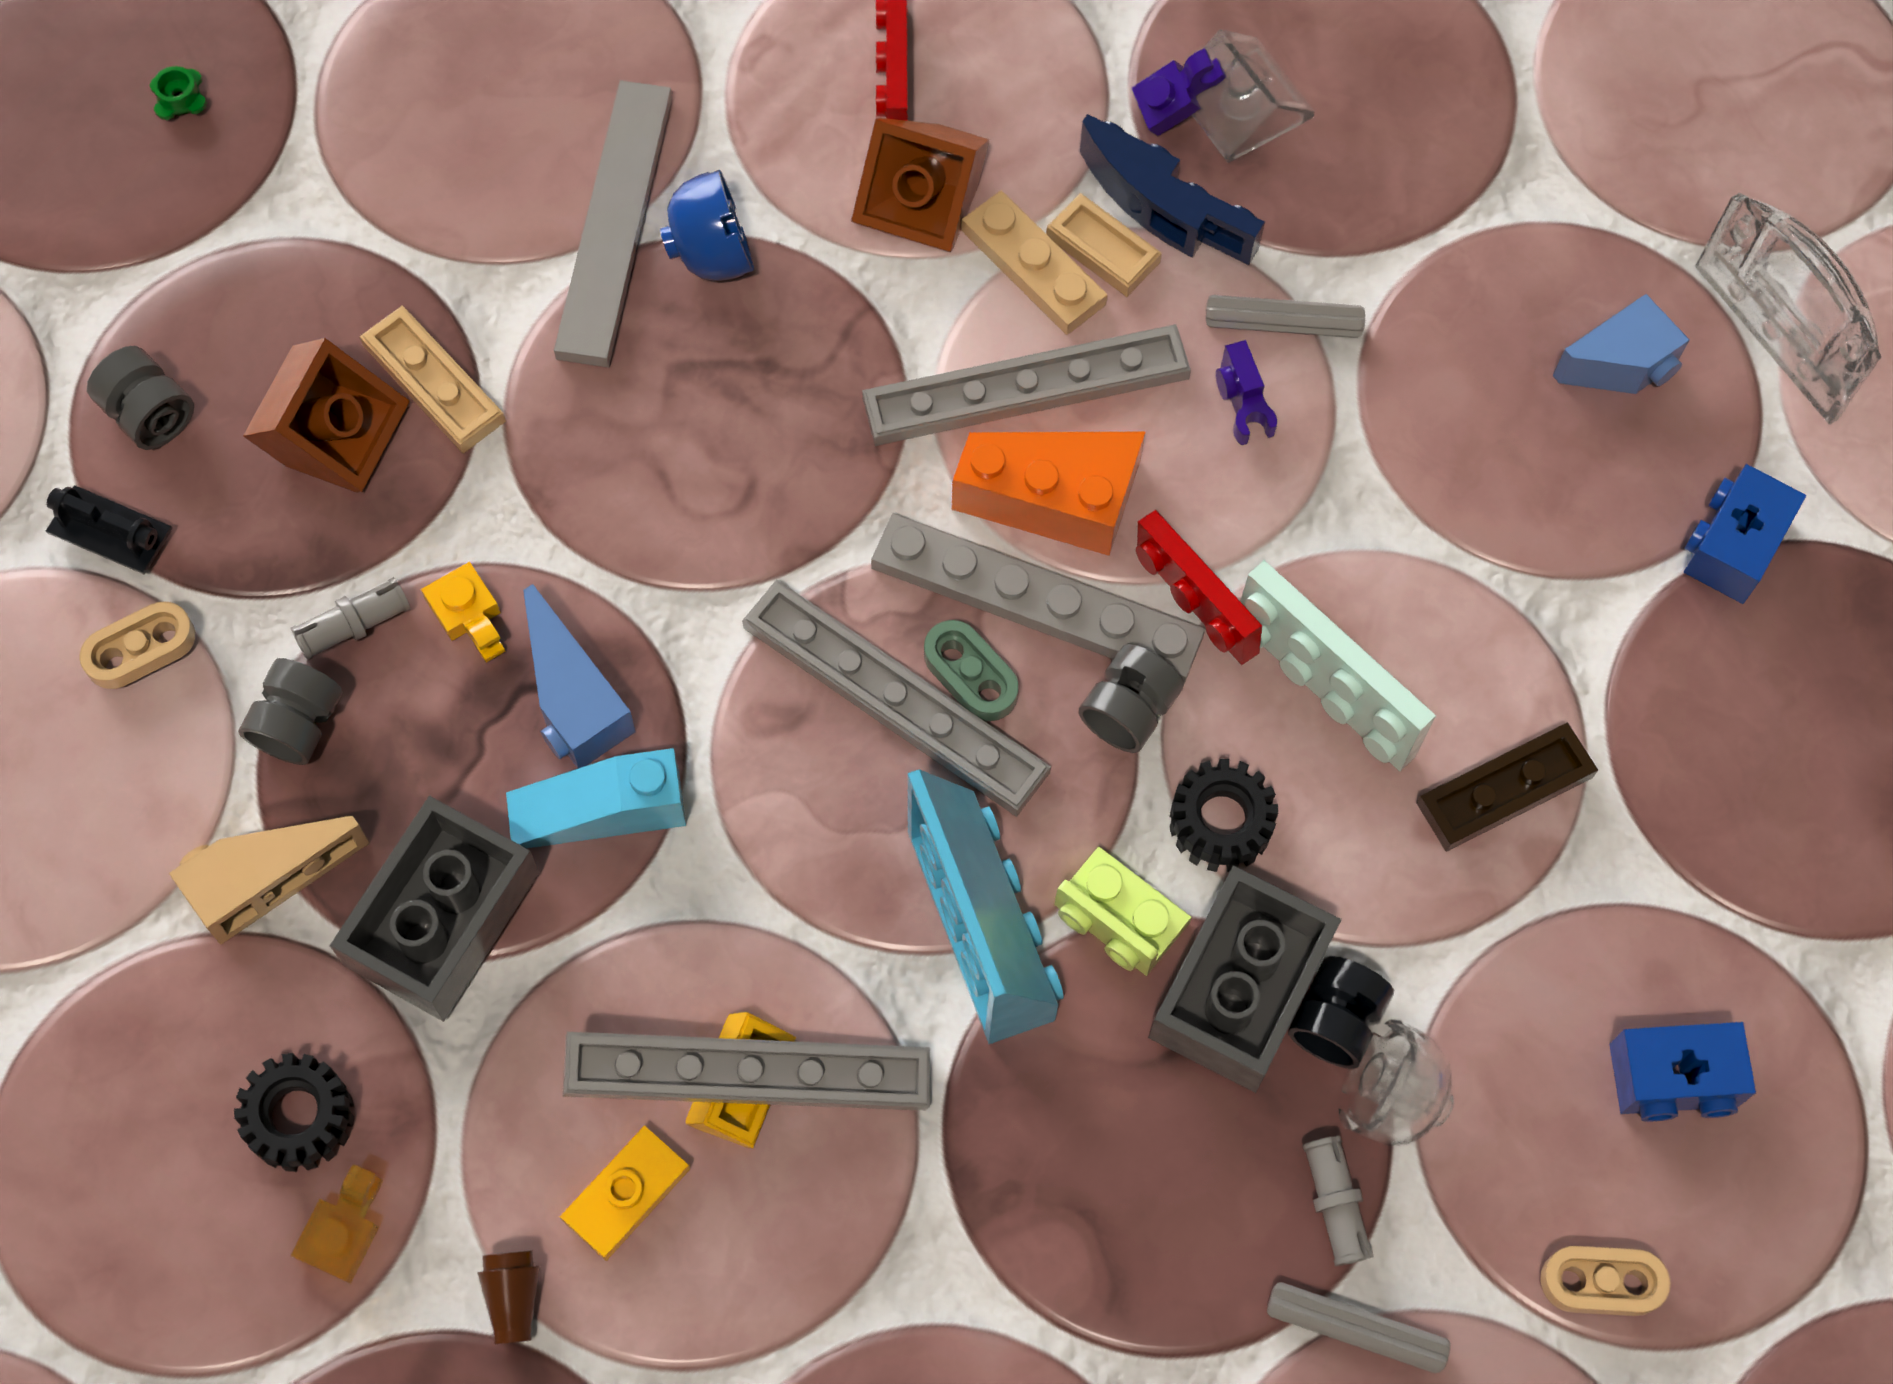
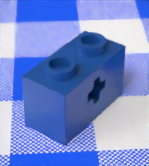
[1683,464,1807,604]
[1609,1022,1756,1122]

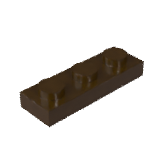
[1416,722,1598,852]

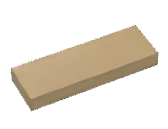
[360,305,506,454]

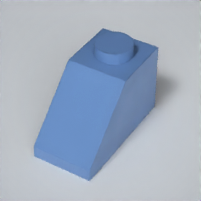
[1553,294,1690,394]

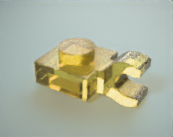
[290,1164,383,1284]

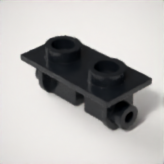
[46,485,173,575]

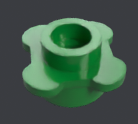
[150,66,207,120]

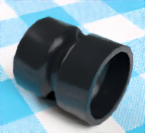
[1288,956,1394,1069]

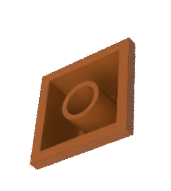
[851,118,990,252]

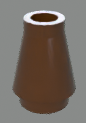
[477,1251,540,1344]

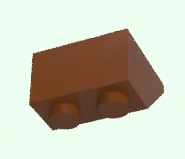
[243,338,410,493]

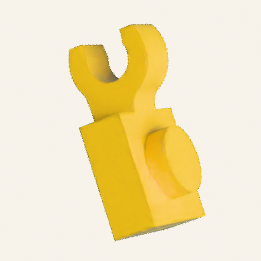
[421,561,506,663]

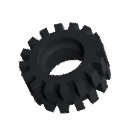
[1169,759,1278,872]
[234,1053,354,1172]

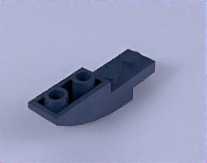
[1079,114,1265,265]

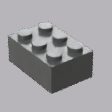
[329,796,539,1022]
[1148,865,1342,1093]

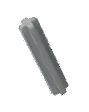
[1205,295,1366,338]
[1267,1282,1450,1373]

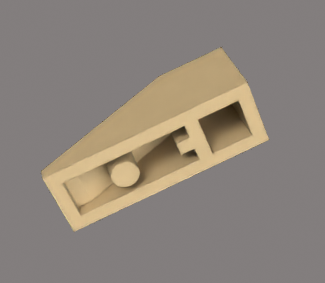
[169,816,370,945]

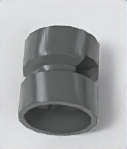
[87,346,194,450]
[1078,644,1184,753]
[238,658,343,765]

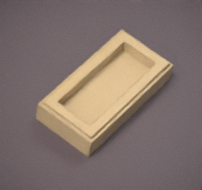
[1046,193,1162,297]

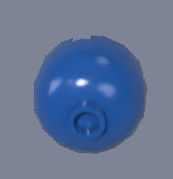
[660,170,754,281]

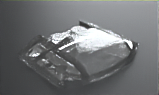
[1695,193,1882,425]

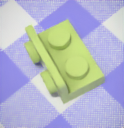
[1054,846,1191,976]

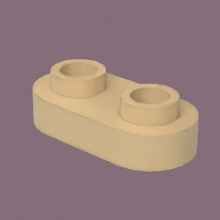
[79,602,195,689]
[1541,1246,1670,1316]

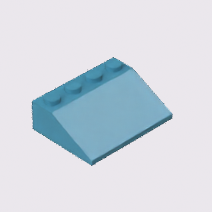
[908,769,1064,1044]

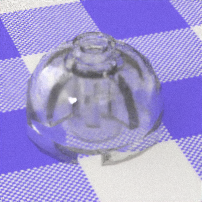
[1339,1019,1454,1146]

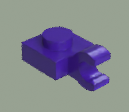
[1132,48,1227,136]
[1215,340,1277,446]

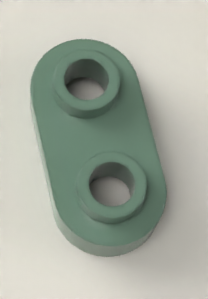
[924,620,1018,721]

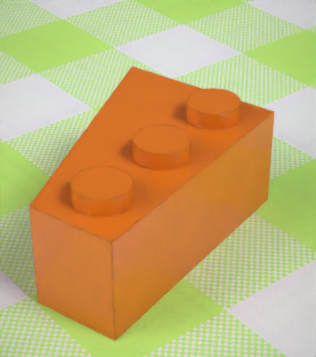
[951,431,1146,556]

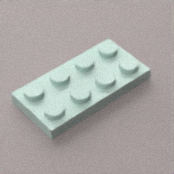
[1240,560,1436,771]

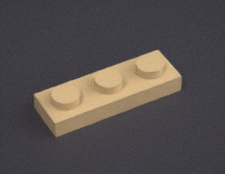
[961,190,1108,335]

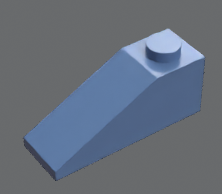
[523,584,636,768]

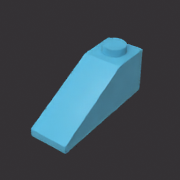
[506,748,686,848]

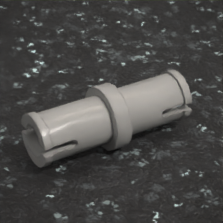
[290,577,410,660]
[1303,1136,1374,1266]

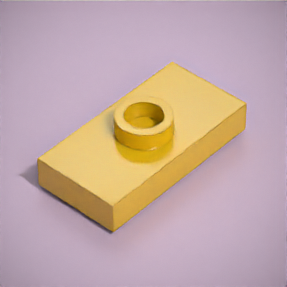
[560,1125,690,1261]

